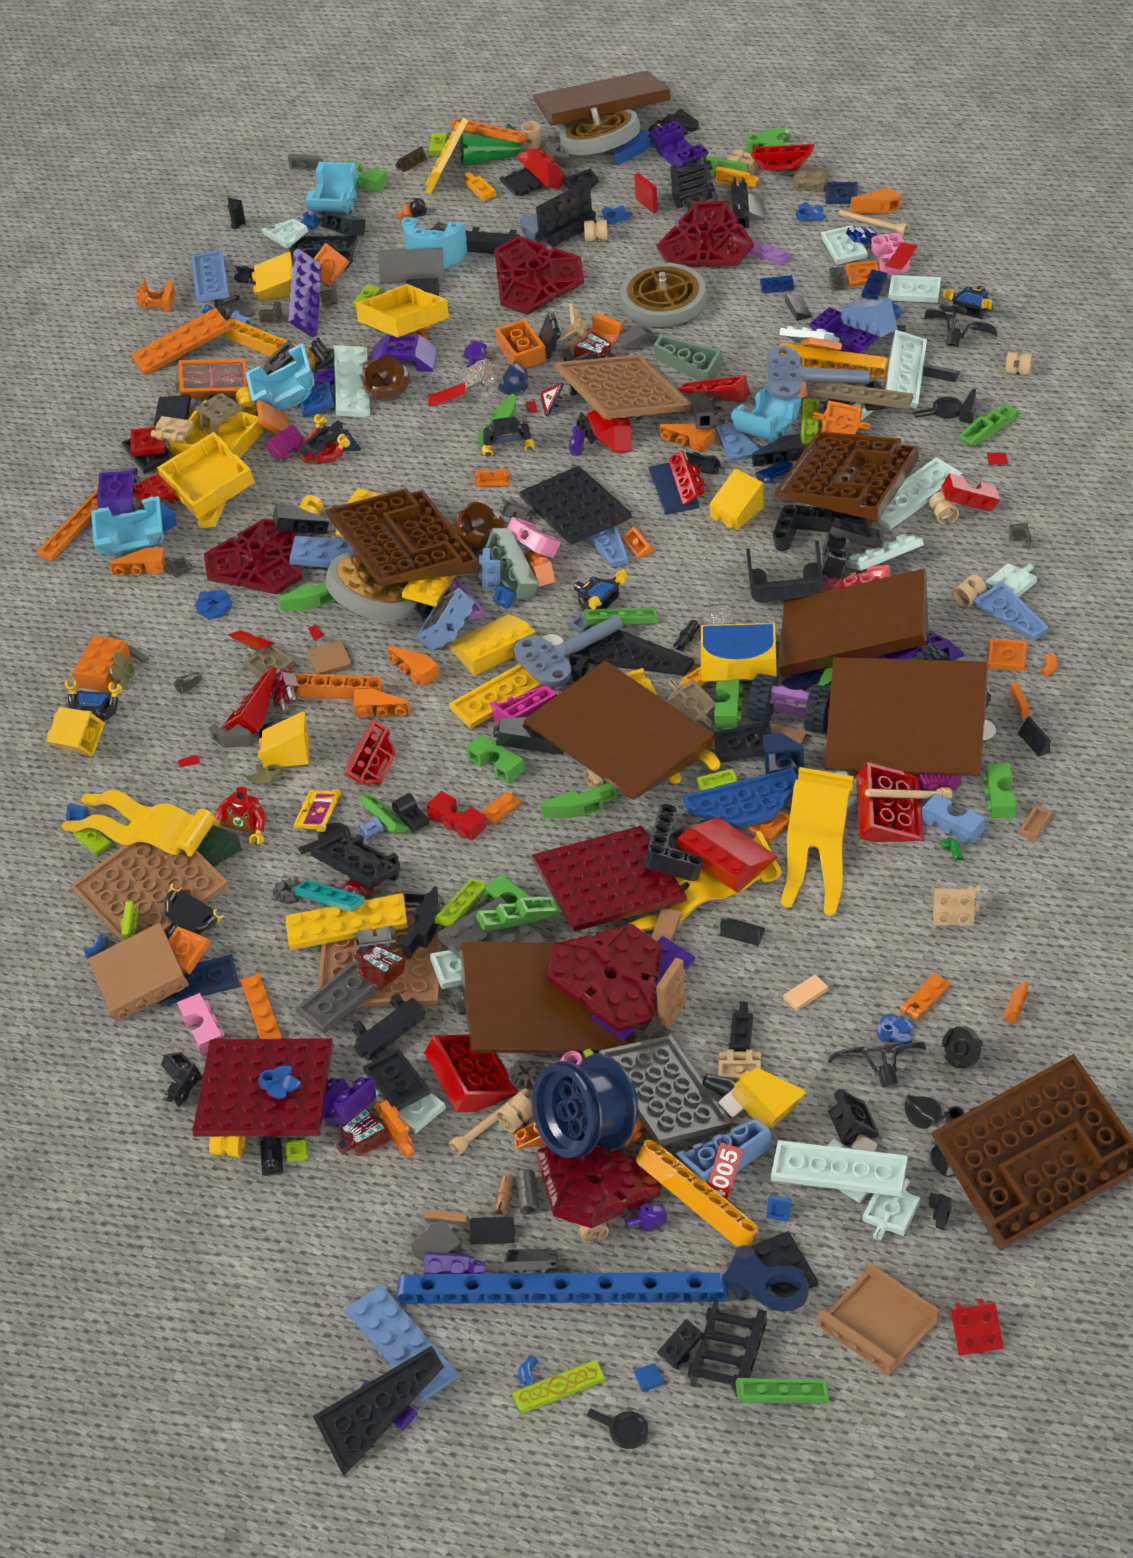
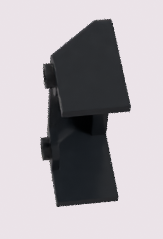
[746,541,824,603]

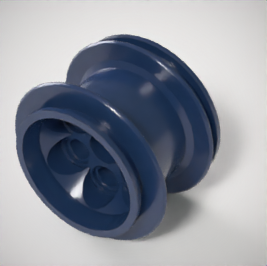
[532,1054,638,1158]

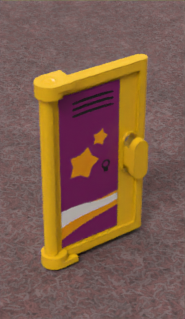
[293,789,342,832]

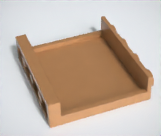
[88,922,189,1021]
[817,1262,940,1376]

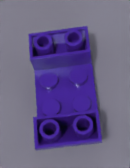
[650,121,709,168]
[809,307,880,353]
[369,334,438,371]
[97,468,138,516]
[884,630,964,661]
[323,1077,376,1124]

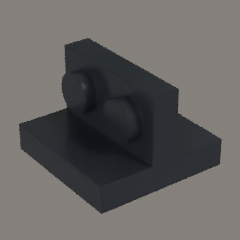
[828,1089,879,1146]

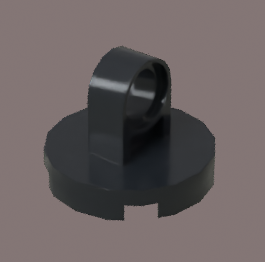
[942,1026,983,1069]

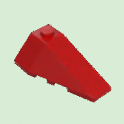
[678,375,750,403]
[221,666,277,734]

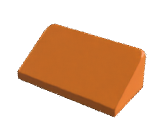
[621,526,656,558]
[1002,981,1029,1024]

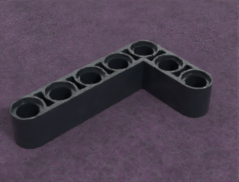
[773,505,868,551]
[644,803,704,881]

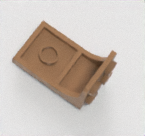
[648,958,687,1031]

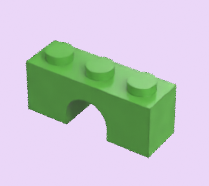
[345,160,388,193]
[714,679,743,728]
[466,734,524,784]
[983,763,1016,819]
[483,875,537,926]

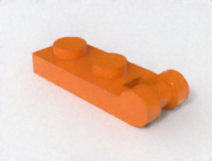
[900,973,950,1022]

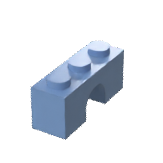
[922,793,985,844]

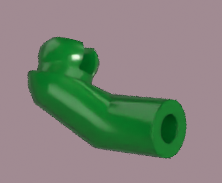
[940,837,963,861]

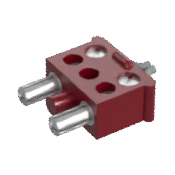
[271,668,298,713]

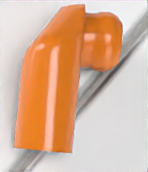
[396,204,412,222]
[1040,653,1058,677]

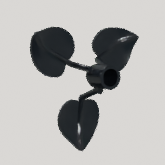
[924,303,997,347]
[828,1042,926,1087]
[904,1095,978,1177]

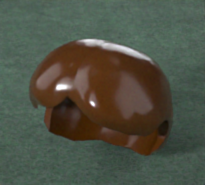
[361,356,410,401]
[454,501,505,550]

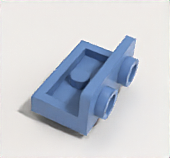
[479,548,501,589]

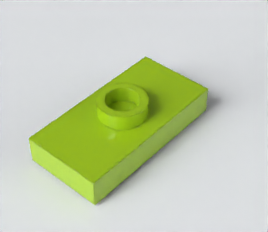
[429,132,447,154]
[352,284,382,308]
[696,769,738,791]
[73,828,112,856]
[121,901,138,940]

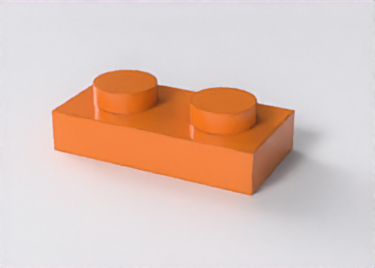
[481,791,521,826]

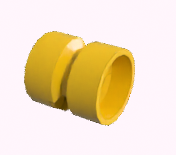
[236,387,258,416]
[299,495,324,516]
[209,1136,246,1158]

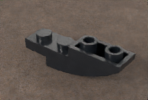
[400,886,440,960]

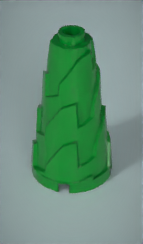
[460,134,520,166]

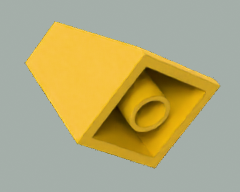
[252,252,293,300]
[709,469,764,530]
[46,707,105,757]
[258,712,310,768]
[732,1067,806,1129]

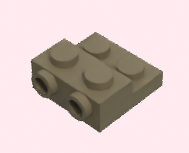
[793,167,829,192]

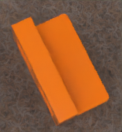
[587,313,623,345]

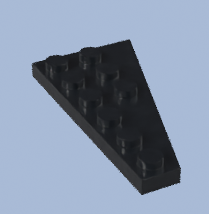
[574,630,694,676]
[313,1346,444,1475]

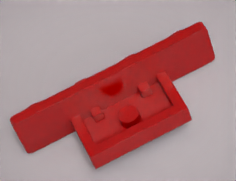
[669,450,706,505]

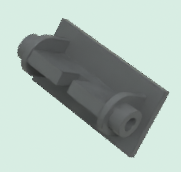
[499,498,536,522]
[354,926,396,950]

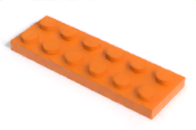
[131,308,230,375]

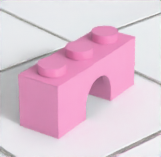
[177,993,226,1056]

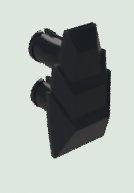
[309,337,334,370]

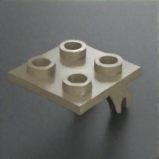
[195,392,243,435]

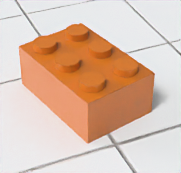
[495,319,546,369]
[72,635,130,693]

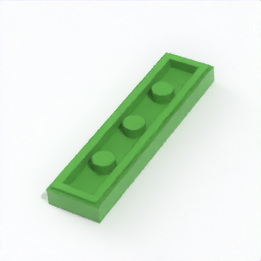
[584,608,659,625]
[736,1378,829,1404]

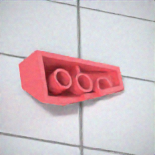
[823,565,890,592]

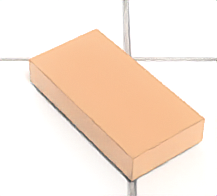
[783,975,828,1011]

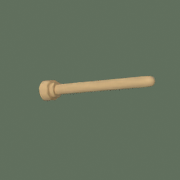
[838,210,909,236]
[865,787,952,801]
[449,1089,529,1155]

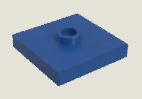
[300,382,335,418]

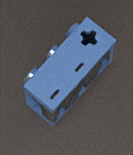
[416,588,475,650]

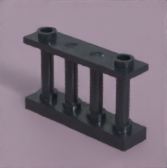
[670,155,715,209]
[687,1299,767,1397]

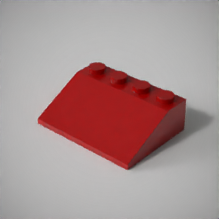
[856,762,923,842]
[678,817,777,893]
[424,1035,518,1112]

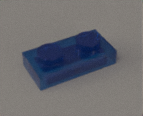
[846,227,878,243]
[861,269,887,300]
[760,275,794,294]
[755,461,794,483]
[782,670,823,690]

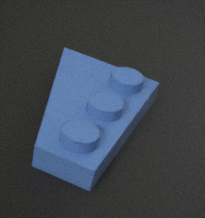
[715,423,759,462]

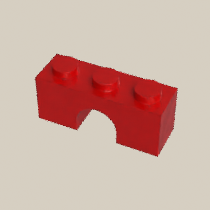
[941,473,1000,511]
[426,791,487,841]

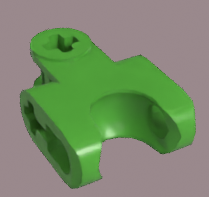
[746,128,791,153]

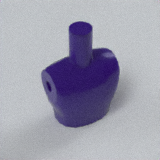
[463,340,487,369]
[568,426,585,456]
[625,1204,667,1231]

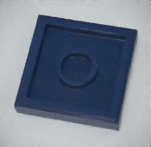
[826,182,857,204]

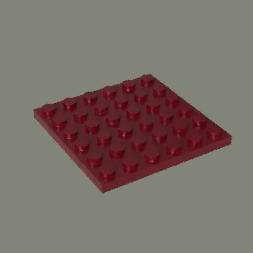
[532,825,687,932]
[192,1038,334,1137]

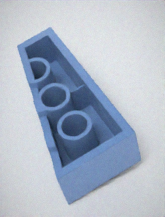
[841,298,897,337]
[676,1118,773,1184]

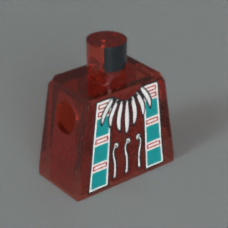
[574,332,616,358]
[354,946,406,990]
[336,1107,390,1156]

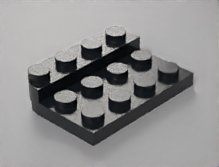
[536,181,596,247]
[290,236,358,270]
[310,833,400,889]

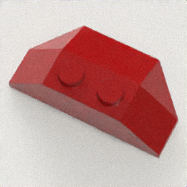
[751,144,815,171]
[516,148,566,189]
[587,410,631,453]
[344,719,395,784]

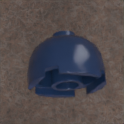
[498,361,529,396]

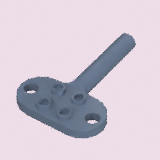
[766,346,870,401]
[514,615,623,687]

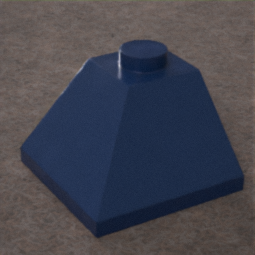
[763,733,804,774]

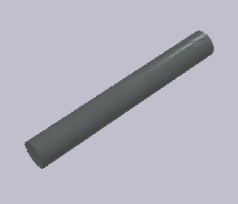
[108,634,149,663]

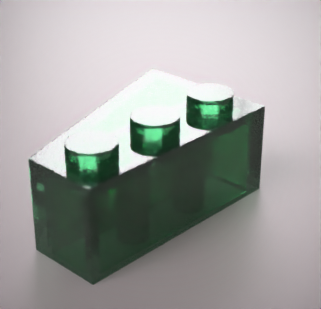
[196,825,242,867]

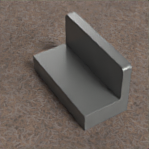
[288,154,323,170]

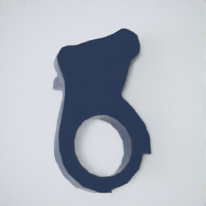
[724,1245,809,1312]

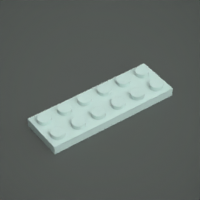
[885,330,927,409]
[334,345,370,417]
[876,457,963,530]
[771,1140,908,1197]

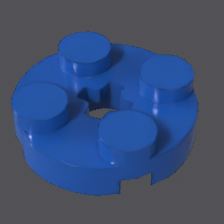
[196,589,232,619]

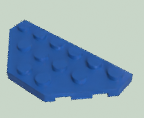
[682,767,798,829]

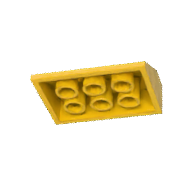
[446,614,536,676]

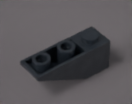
[321,211,366,236]
[752,434,804,467]
[272,504,330,534]

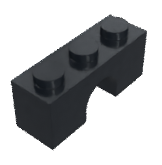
[822,531,846,579]

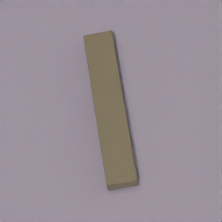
[810,382,914,409]

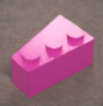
[490,686,557,723]

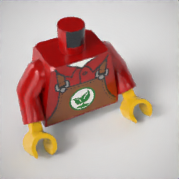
[300,414,350,465]
[208,786,266,845]

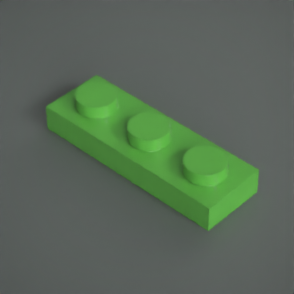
[702,155,749,174]
[359,794,409,834]

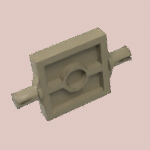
[243,644,296,678]
[665,679,715,728]

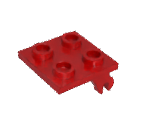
[133,473,179,508]
[950,1298,1004,1356]

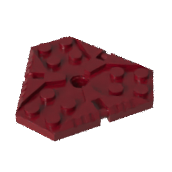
[656,201,754,267]
[494,236,584,315]
[204,518,303,594]
[547,924,662,1032]
[536,1145,662,1229]

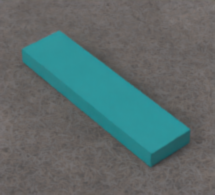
[294,879,365,912]

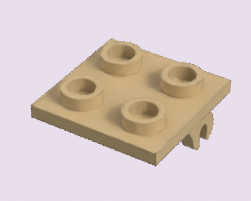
[559,303,589,351]
[933,885,981,926]

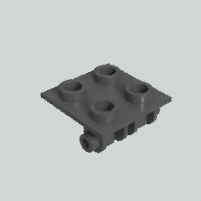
[213,298,254,321]

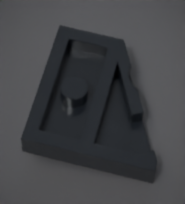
[564,168,598,190]

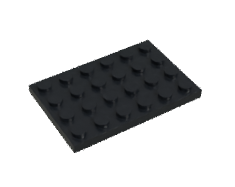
[519,466,632,545]

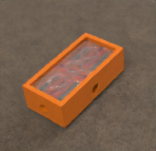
[178,359,247,398]

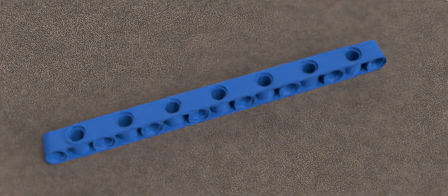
[396,1272,728,1304]

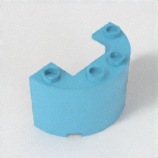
[305,162,359,214]
[402,217,468,268]
[245,343,314,410]
[731,387,802,442]
[91,496,164,558]

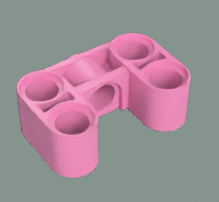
[872,233,910,275]
[507,517,562,558]

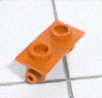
[475,468,511,487]

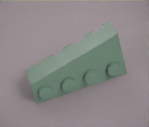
[654,334,723,381]
[485,528,539,599]

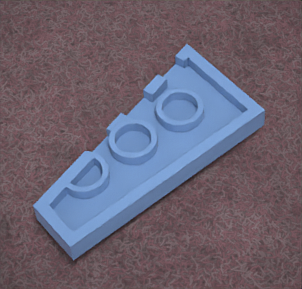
[588,525,629,568]
[973,581,1049,641]

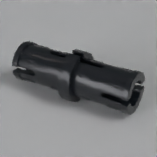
[673,620,700,652]

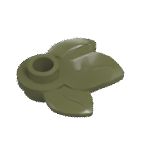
[110,652,135,688]
[246,764,283,785]

